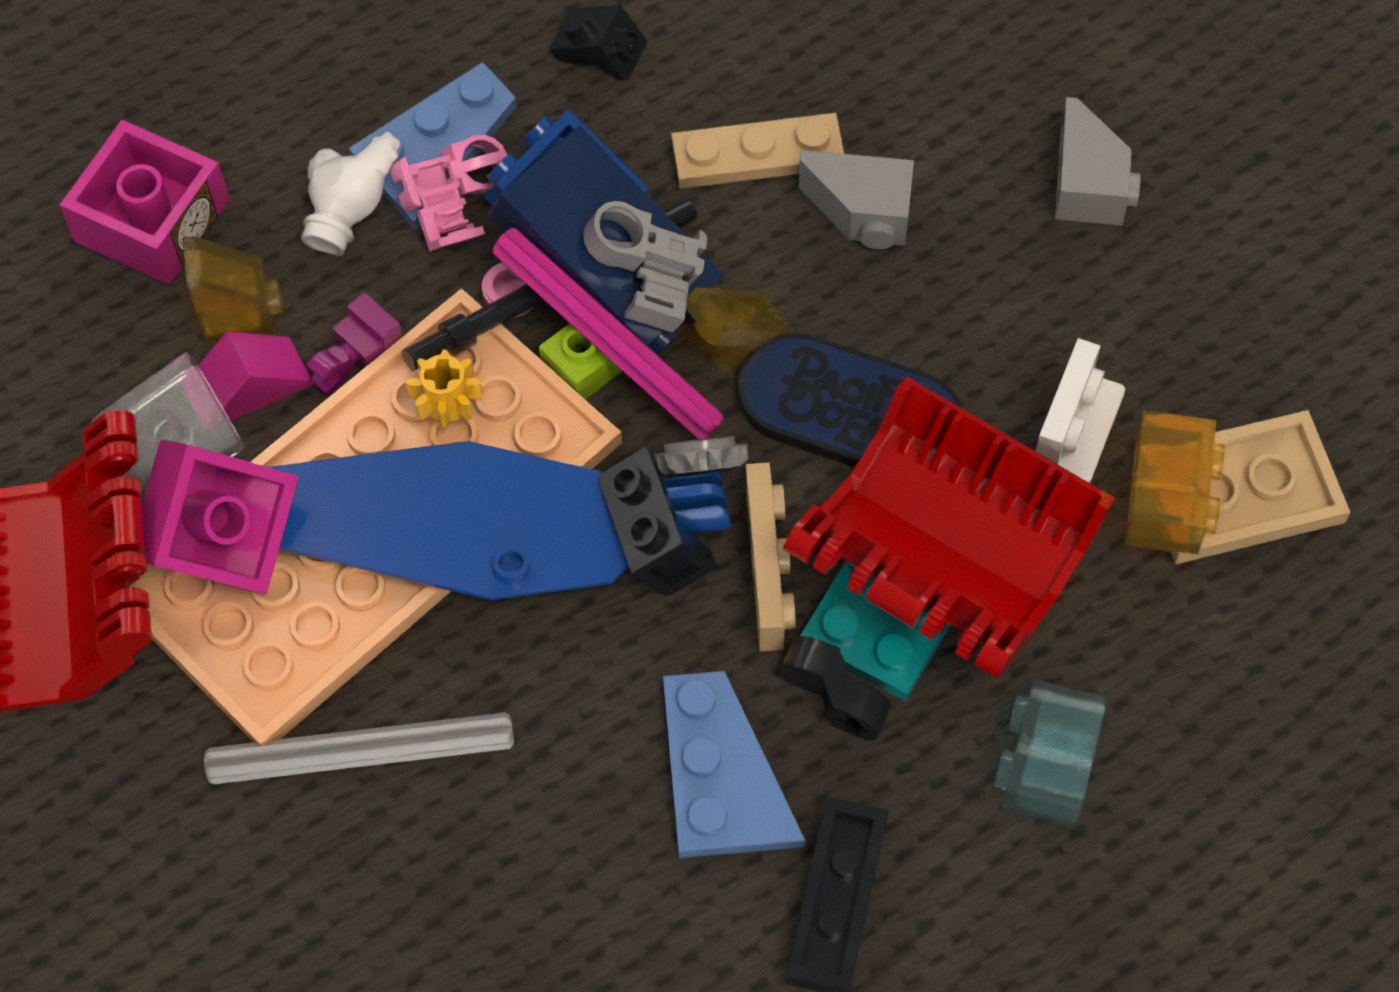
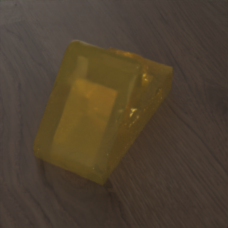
[686,287,795,375]

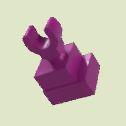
[306,292,402,395]

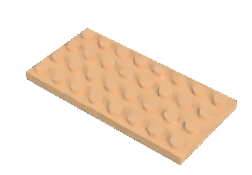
[130,288,622,746]

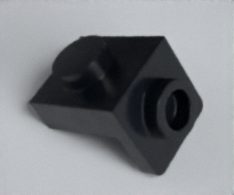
[549,5,646,81]

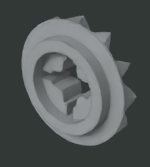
[654,436,748,474]

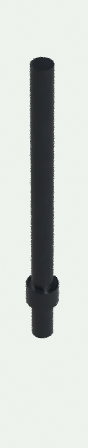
[402,199,697,371]

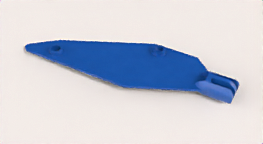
[269,441,731,601]

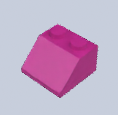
[142,439,299,594]

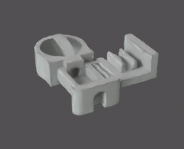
[583,201,707,333]

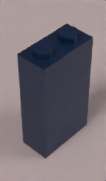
[487,125,724,355]

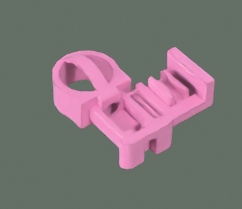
[390,134,507,252]

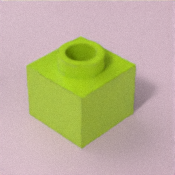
[539,323,622,399]

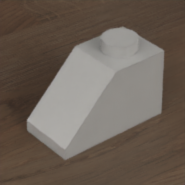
[1055,97,1140,225]
[799,150,914,249]

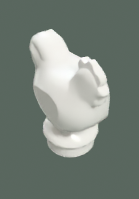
[301,132,400,256]

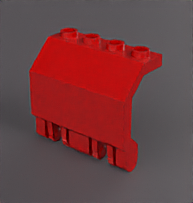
[783,376,1116,680]
[0,410,152,712]

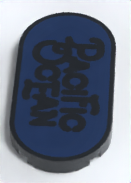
[738,334,963,467]

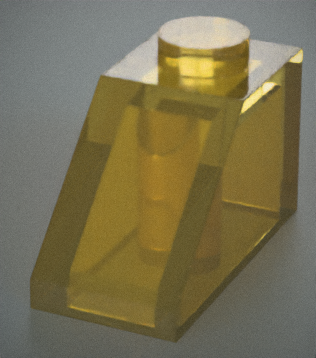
[182,236,284,345]

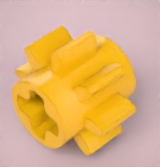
[406,350,483,428]

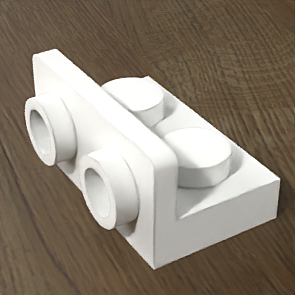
[1036,338,1125,483]

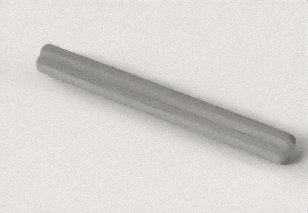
[204,712,514,784]

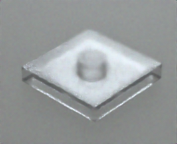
[91,352,246,504]

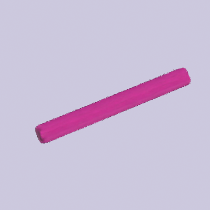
[493,228,724,441]

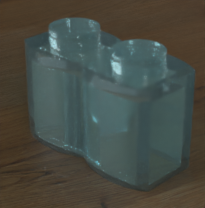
[994,679,1107,827]

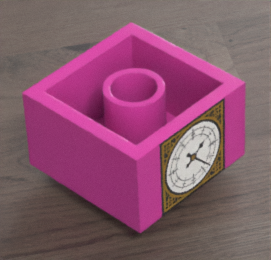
[60,120,230,286]

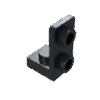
[599,448,718,596]

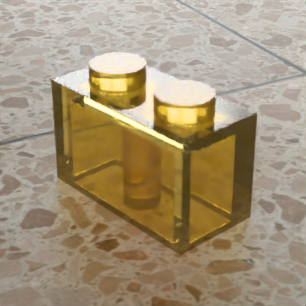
[1125,410,1225,555]

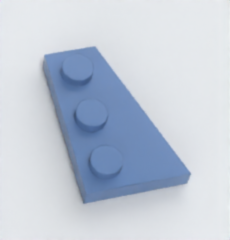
[348,62,517,231]
[663,671,805,858]

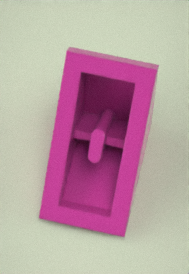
[183,331,313,432]

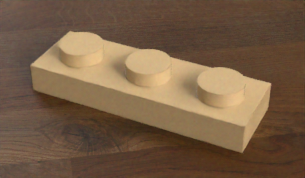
[671,113,844,189]
[745,462,796,651]

